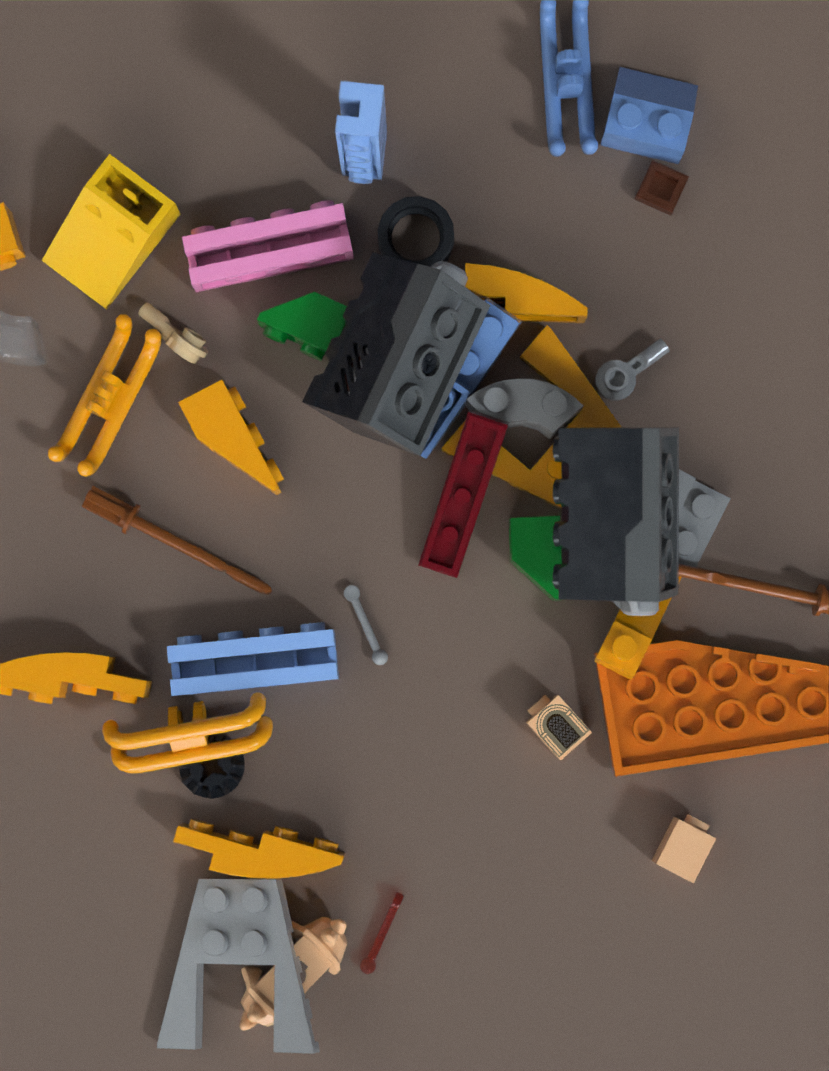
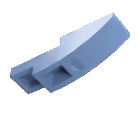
[421,298,522,459]

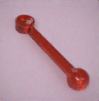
[360,892,404,974]

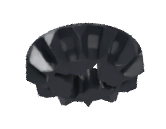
[178,733,245,799]

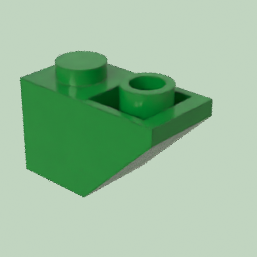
[257,292,347,361]
[508,516,563,601]

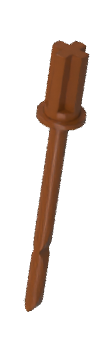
[81,486,272,595]
[679,564,829,616]

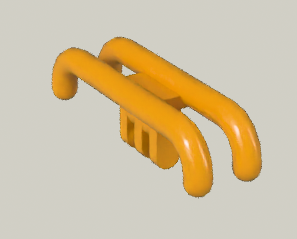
[48,314,162,477]

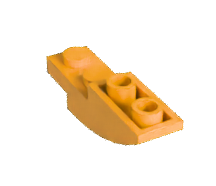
[0,652,152,704]
[173,818,345,878]

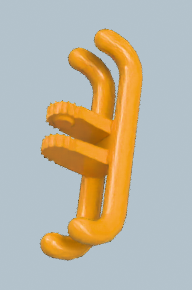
[102,692,273,774]

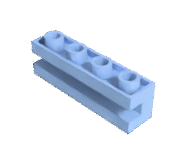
[335,81,387,184]
[167,622,339,696]

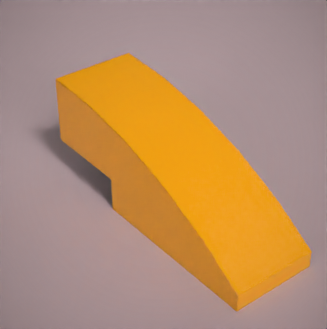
[465,263,588,323]

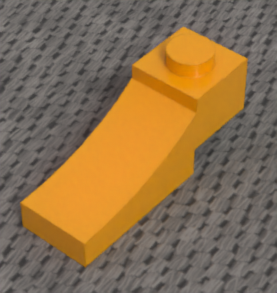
[594,576,682,680]

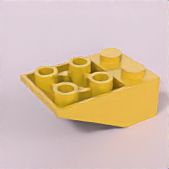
[42,154,181,310]

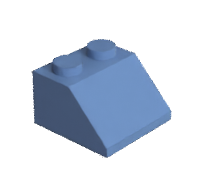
[600,67,698,164]

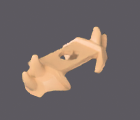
[240,917,347,1031]

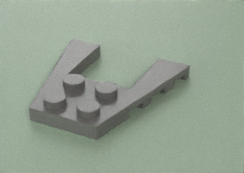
[157,879,319,1054]

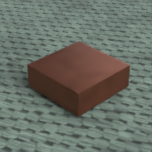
[634,160,689,216]

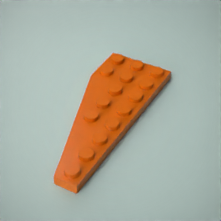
[594,640,829,777]

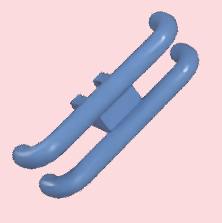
[540,0,598,157]

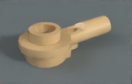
[138,302,208,364]

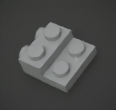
[679,469,731,567]

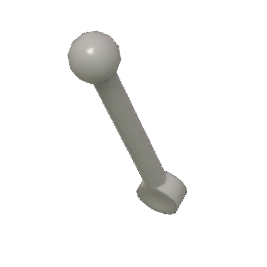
[344,585,388,665]

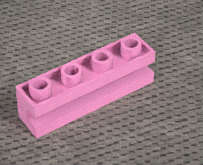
[182,200,354,292]

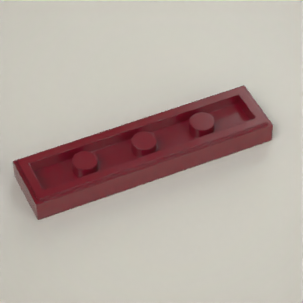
[418,409,509,578]

